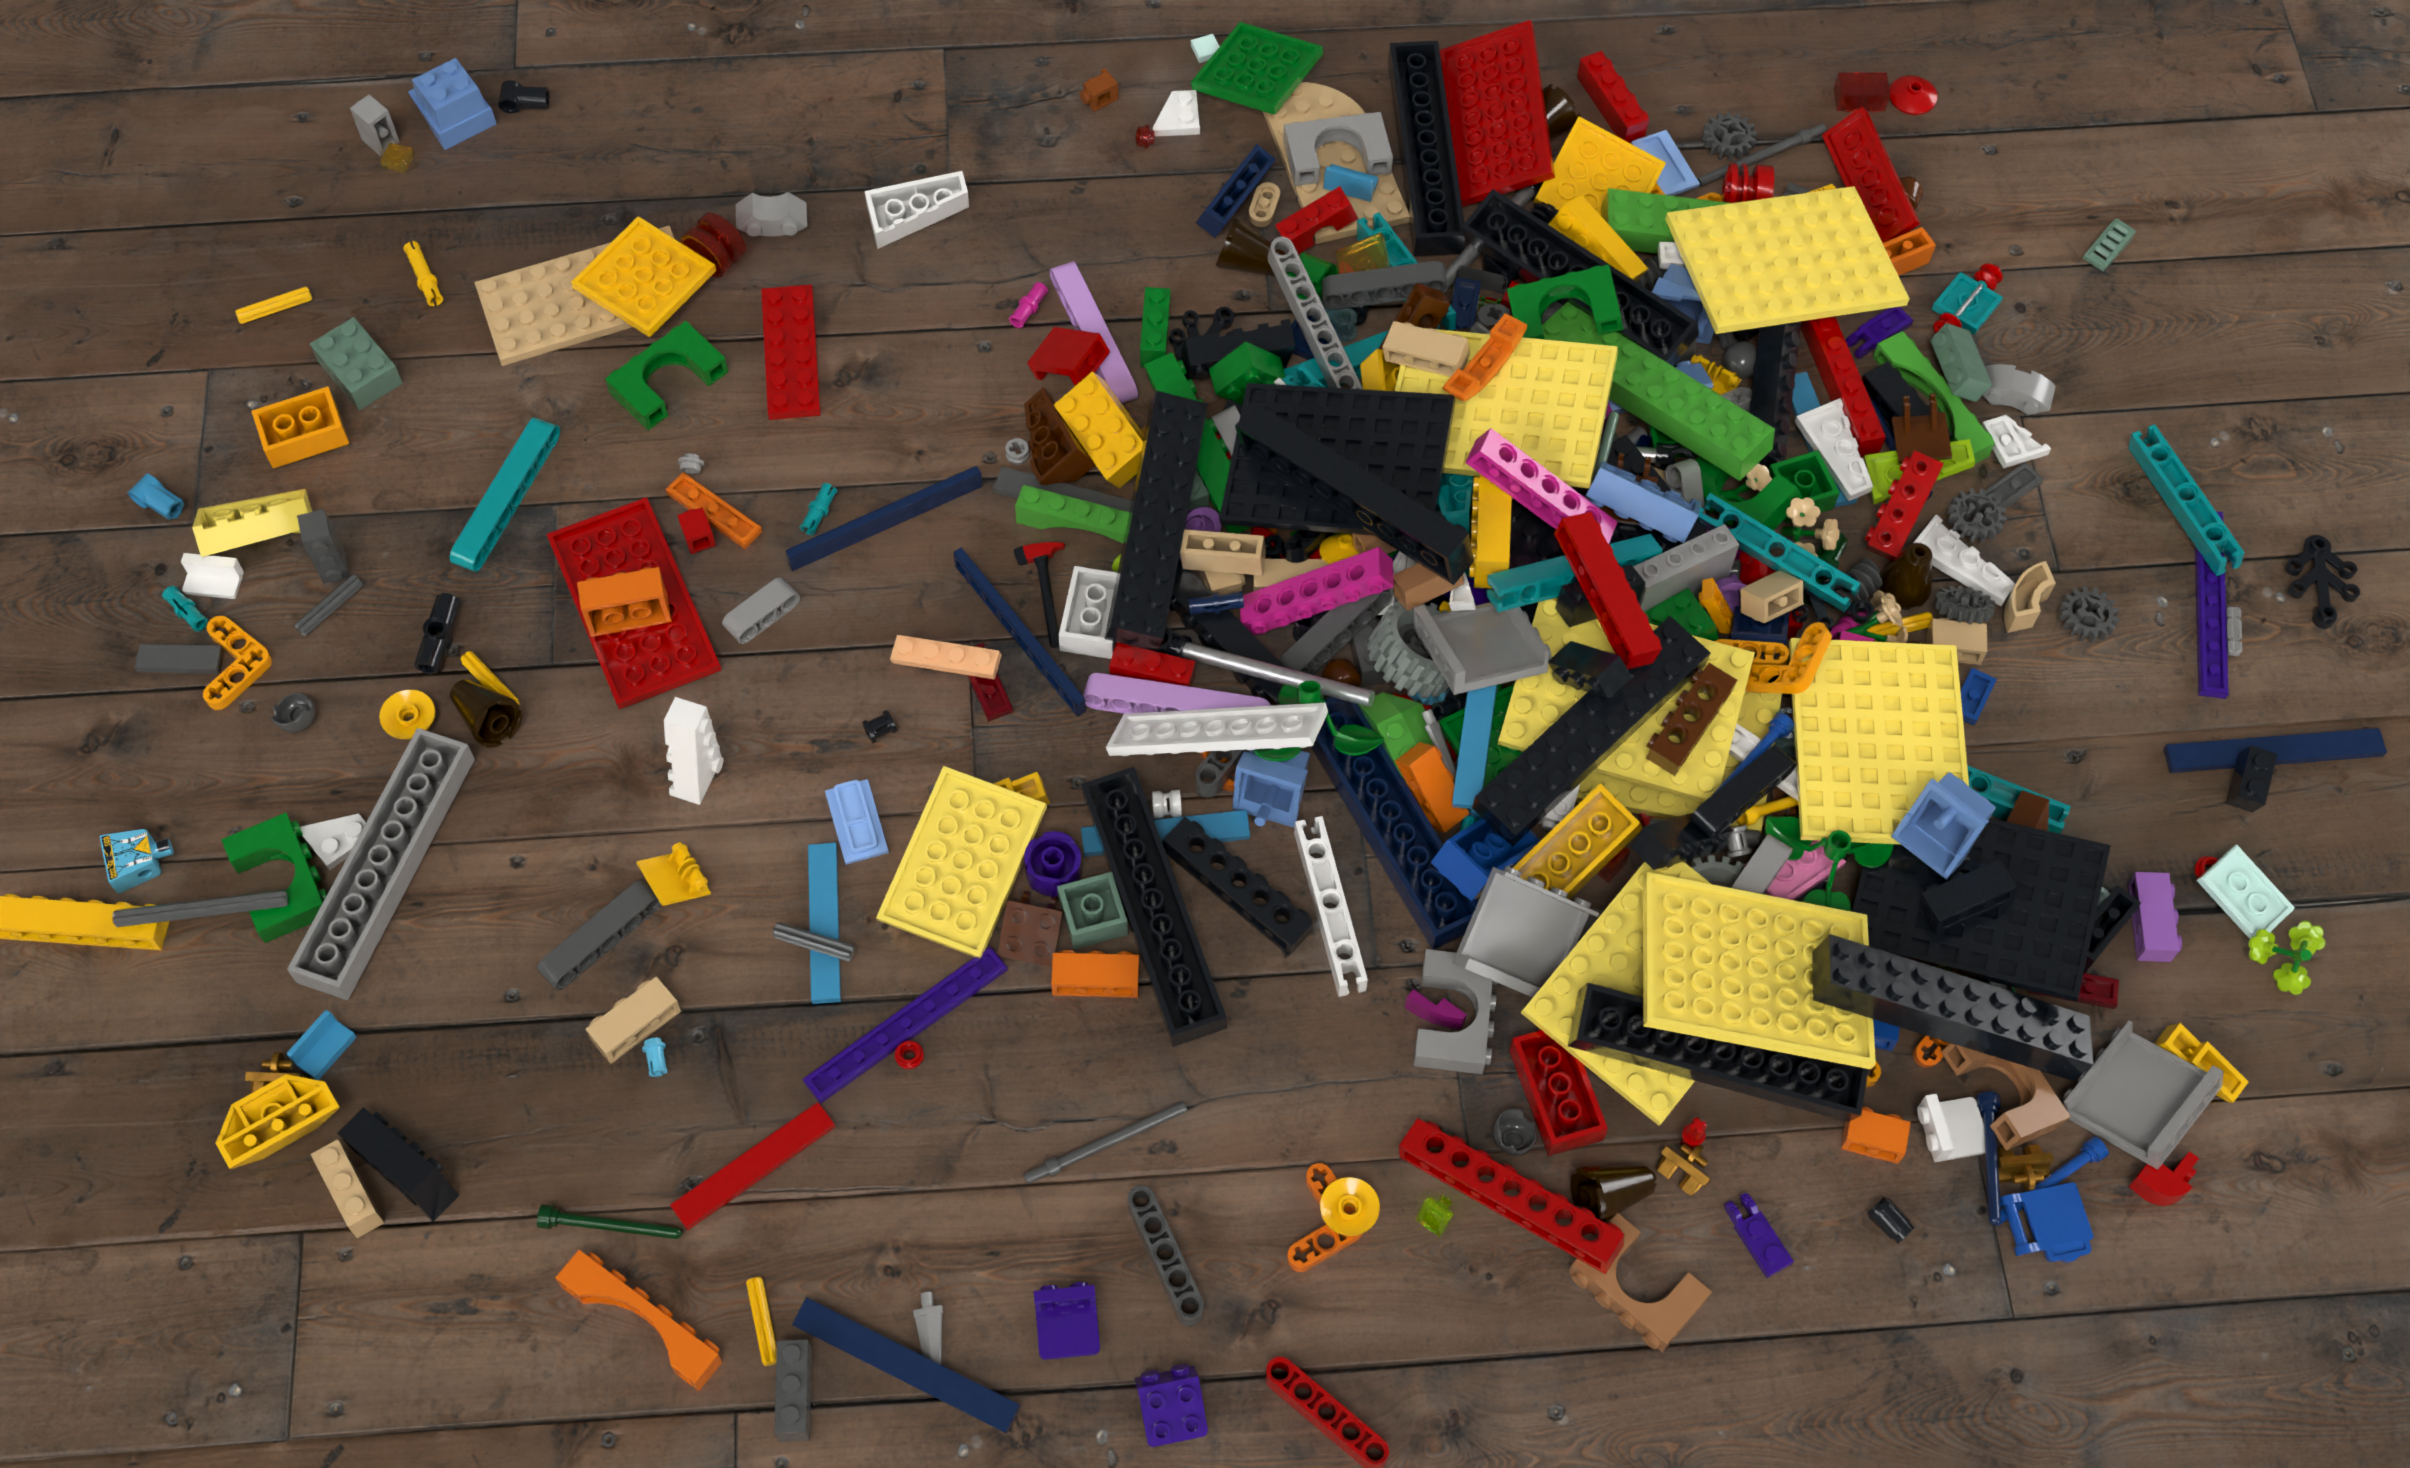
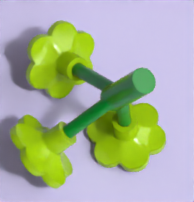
[2249,920,2326,995]

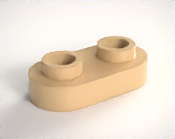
[1249,182,1280,227]

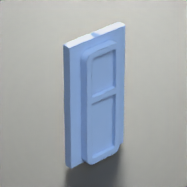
[1631,130,1700,196]
[825,779,889,865]

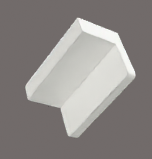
[181,553,244,599]

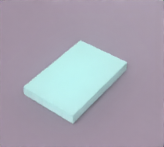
[2196,844,2295,939]

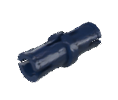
[1188,591,1244,615]

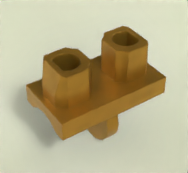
[245,1052,307,1093]
[1656,1144,1711,1197]
[1997,1144,2054,1191]

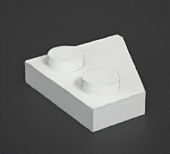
[1153,90,1200,137]
[1981,415,2051,469]
[300,814,366,870]

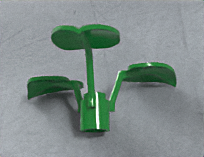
[1254,681,1384,761]
[1765,816,1894,911]

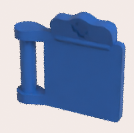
[2000,1182,2094,1263]

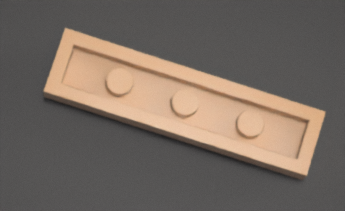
[890,635,1002,679]

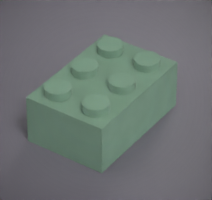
[310,317,403,411]

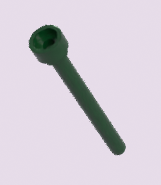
[537,1204,682,1239]

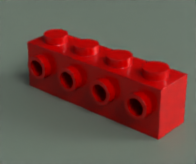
[1577,50,1649,144]
[1864,450,1944,561]

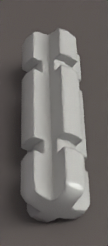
[2226,606,2242,657]

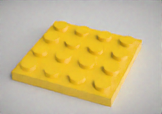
[1533,116,1666,215]
[571,216,716,337]

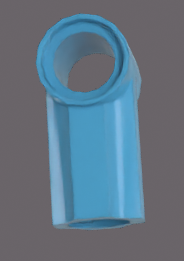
[127,473,185,520]

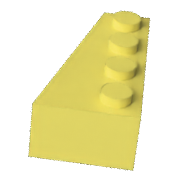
[192,489,312,557]

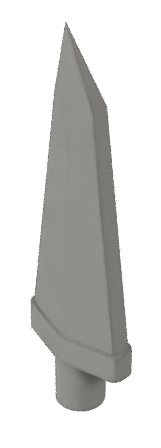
[1421,709,1457,785]
[913,1292,943,1365]

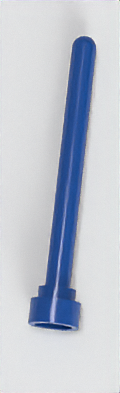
[1712,713,1794,795]
[1995,1136,2109,1226]

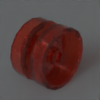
[681,212,746,278]

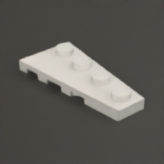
[1795,398,1873,501]
[1914,514,2015,606]

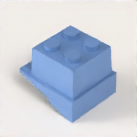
[408,58,496,150]
[1652,263,1714,344]
[1232,750,1310,828]
[1891,772,1996,880]

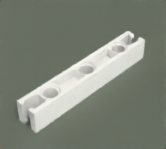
[1294,816,1368,997]

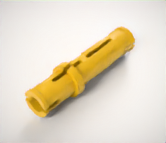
[403,241,443,306]

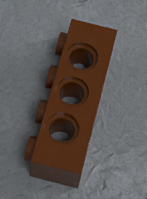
[1378,283,1450,350]
[1646,663,1738,776]

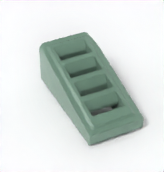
[2082,218,2136,272]

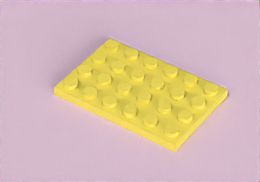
[876,766,1047,958]

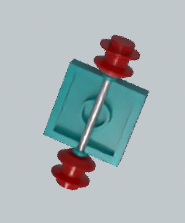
[1932,263,2003,335]

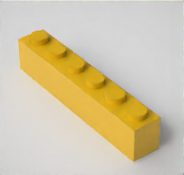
[0,894,169,951]

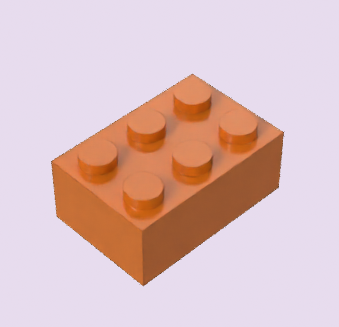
[577,567,672,637]

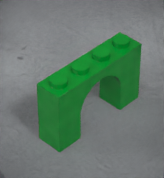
[1507,264,1623,339]
[605,321,728,431]
[1695,456,1803,531]
[221,812,327,943]

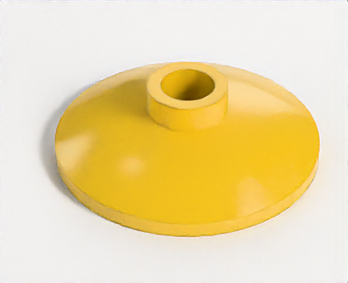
[1319,533,1359,564]
[379,690,435,740]
[1320,1177,1380,1236]

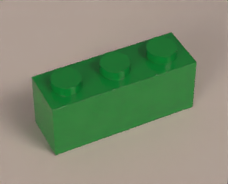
[1140,287,1171,368]

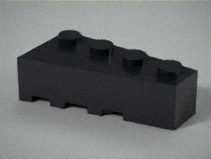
[1181,319,1296,379]
[337,1107,459,1222]

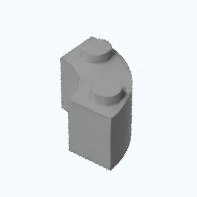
[736,192,807,236]
[1983,364,2056,415]

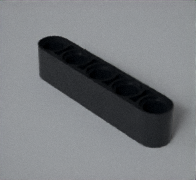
[1690,744,1797,839]

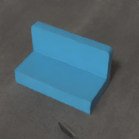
[1323,164,1379,202]
[287,1010,357,1080]

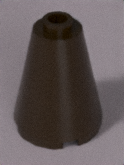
[1543,84,1581,139]
[1216,219,1285,277]
[1880,543,1933,610]
[450,679,523,748]
[1570,1166,1657,1222]

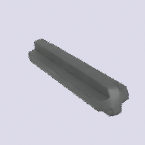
[294,574,363,636]
[773,922,855,961]

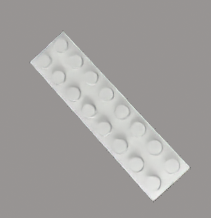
[1106,703,1328,756]

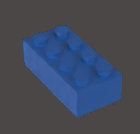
[1431,818,1541,901]

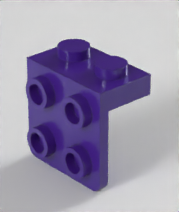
[1034,1282,1100,1360]
[1134,1364,1208,1447]

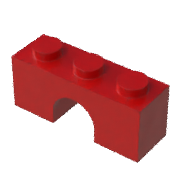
[1275,186,1358,254]
[1109,642,1195,687]

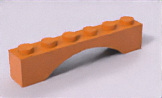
[555,1250,723,1391]

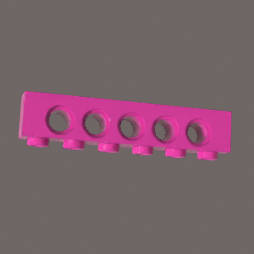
[1465,428,1618,544]
[1240,547,1394,635]

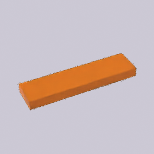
[665,472,763,549]

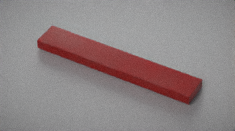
[670,1102,835,1231]

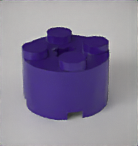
[1024,831,1082,897]

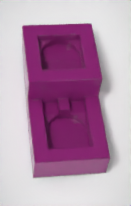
[1405,989,1467,1029]

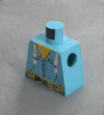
[99,829,174,894]

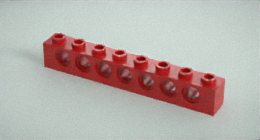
[1399,1118,1625,1275]

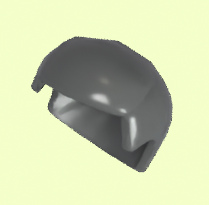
[1721,341,1757,379]
[270,693,315,733]
[1493,1108,1538,1156]

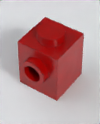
[677,507,716,554]

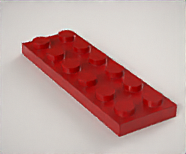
[1822,106,1921,243]
[761,284,821,420]

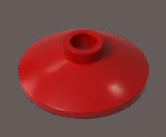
[1889,75,1938,115]

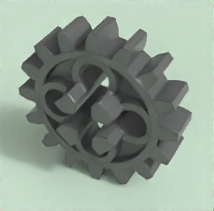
[1947,488,2007,543]
[1935,586,1995,624]

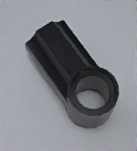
[498,80,550,114]

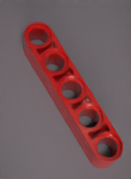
[1265,1357,1389,1468]

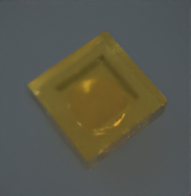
[380,143,415,173]

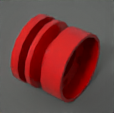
[1722,163,1774,203]

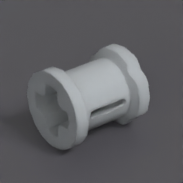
[1727,825,1752,857]

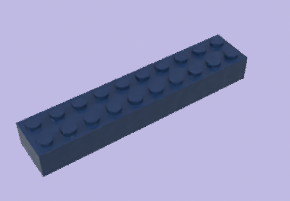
[1311,697,1478,950]

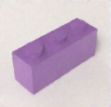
[2127,872,2182,962]

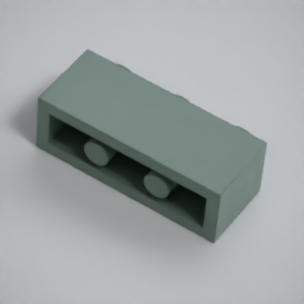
[1930,323,1992,402]

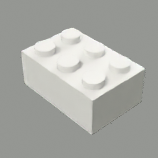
[1059,566,1117,659]

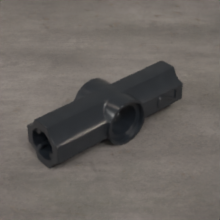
[414,593,461,675]

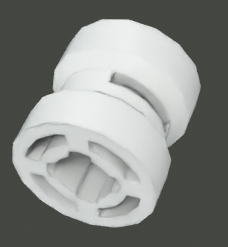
[1152,789,1182,819]

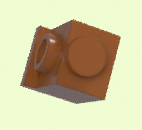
[1079,68,1118,112]

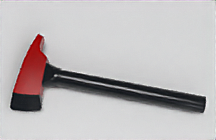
[1014,542,1065,648]

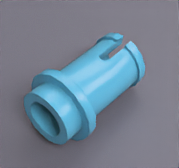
[642,1038,668,1077]

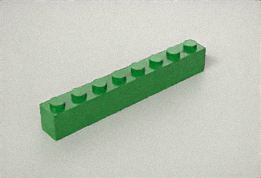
[1144,352,1252,534]

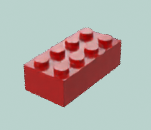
[1509,1030,1608,1156]

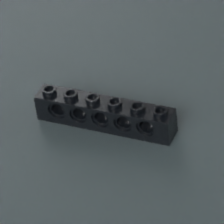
[1162,817,1314,956]

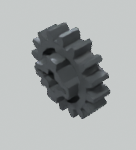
[1702,111,1757,161]
[2058,586,2120,643]

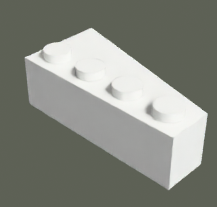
[865,171,969,249]
[664,697,723,805]

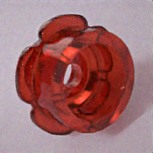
[1136,124,1155,149]

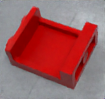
[1027,327,1110,386]

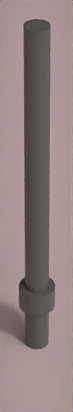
[1697,123,1826,187]
[1023,1101,1187,1185]

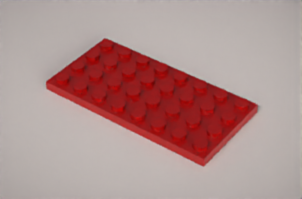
[1439,19,1555,207]
[546,497,721,710]

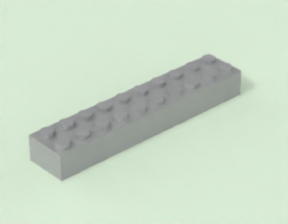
[287,728,475,1001]

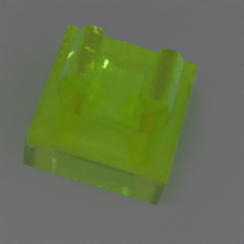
[1416,1196,1454,1238]

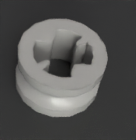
[1005,438,1029,465]

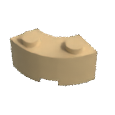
[2004,561,2056,633]

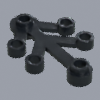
[1169,307,1235,380]
[2285,535,2360,629]
[1792,562,1874,632]

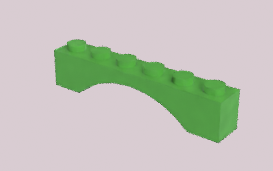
[1873,331,1995,464]
[1015,485,1129,544]

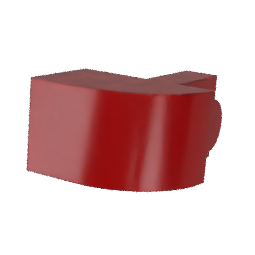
[2128,1151,2199,1206]

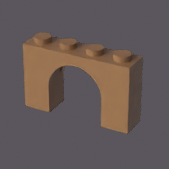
[1352,534,1464,611]
[1941,1043,2071,1151]
[1569,1213,1712,1353]

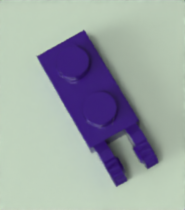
[1845,307,1913,359]
[1724,1193,1794,1278]

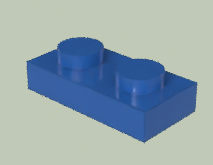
[1961,668,1997,726]

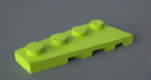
[1864,439,1975,504]

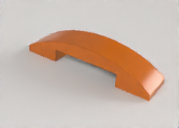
[1443,313,1527,402]

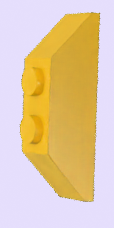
[216,1074,340,1169]

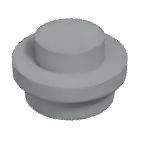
[678,453,704,474]

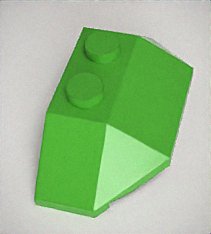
[1358,692,1434,788]

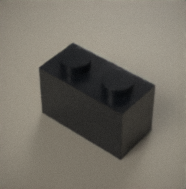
[2226,745,2278,813]

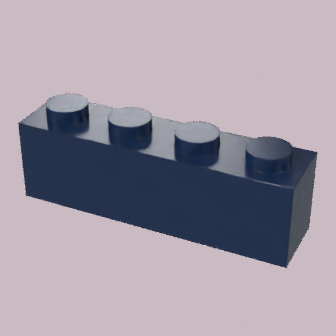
[1196,144,1276,238]

